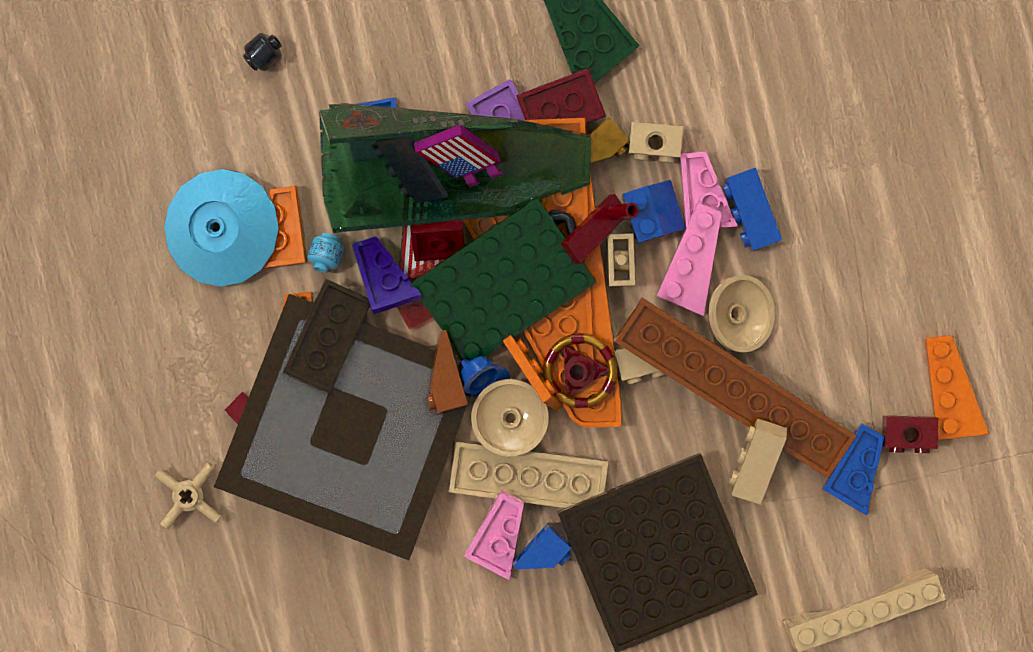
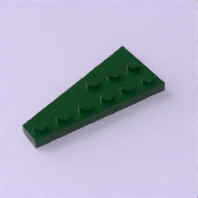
[543,0,639,84]

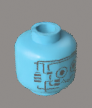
[307,233,344,273]

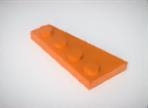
[925,335,989,440]

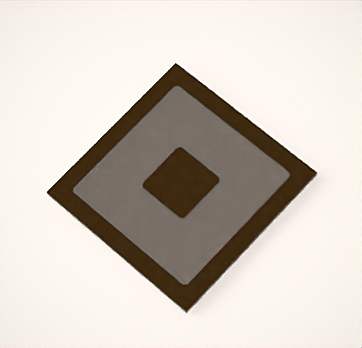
[214,294,471,560]

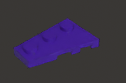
[352,236,423,314]

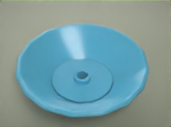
[164,169,279,287]

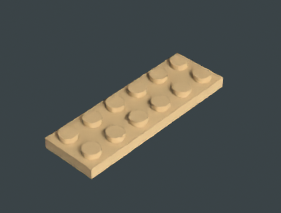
[449,441,608,508]

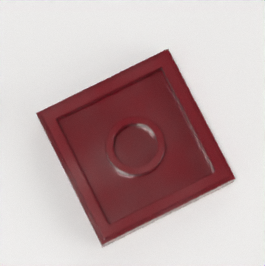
[410,220,465,261]

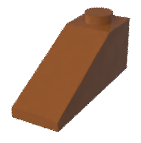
[426,330,468,415]

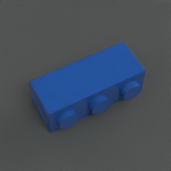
[722,167,782,251]

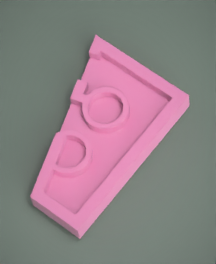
[680,152,737,228]
[464,490,524,580]

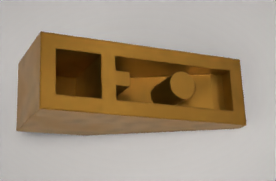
[587,117,629,164]

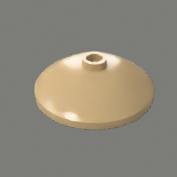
[709,275,775,352]
[471,379,549,457]

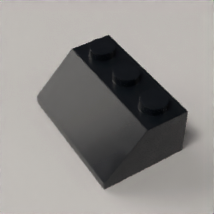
[370,118,448,204]

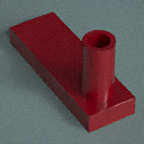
[561,194,639,264]

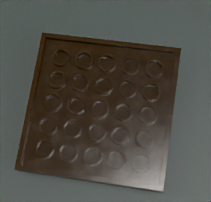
[557,453,758,652]

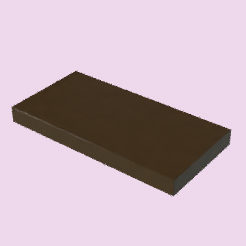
[283,279,370,394]

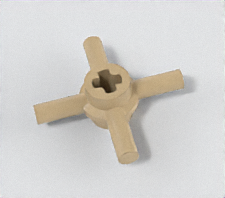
[154,462,221,529]

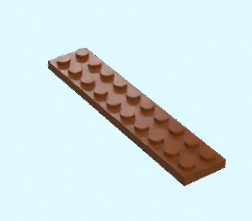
[614,297,856,478]

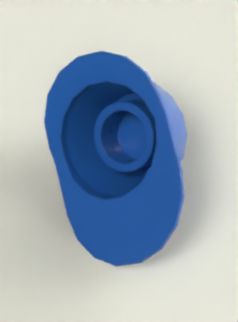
[460,356,510,397]

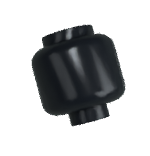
[243,33,282,71]

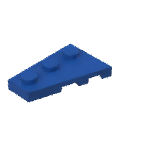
[822,423,884,516]

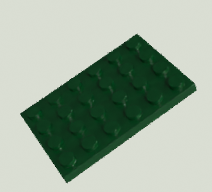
[410,197,596,360]

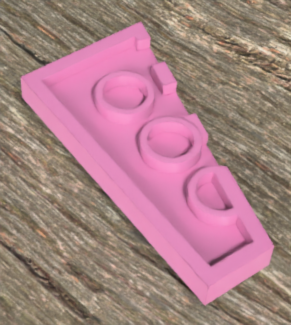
[657,201,722,316]

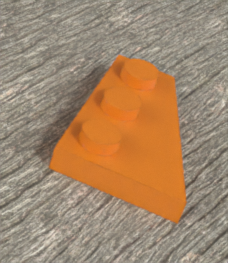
[262,186,307,269]
[503,335,563,411]

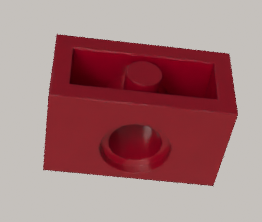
[882,415,938,453]

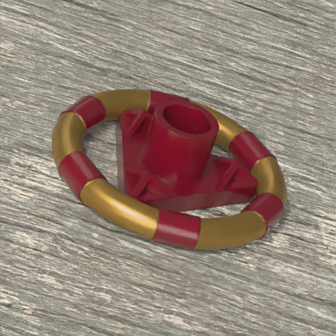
[543,333,617,408]

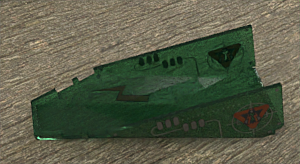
[319,103,591,233]

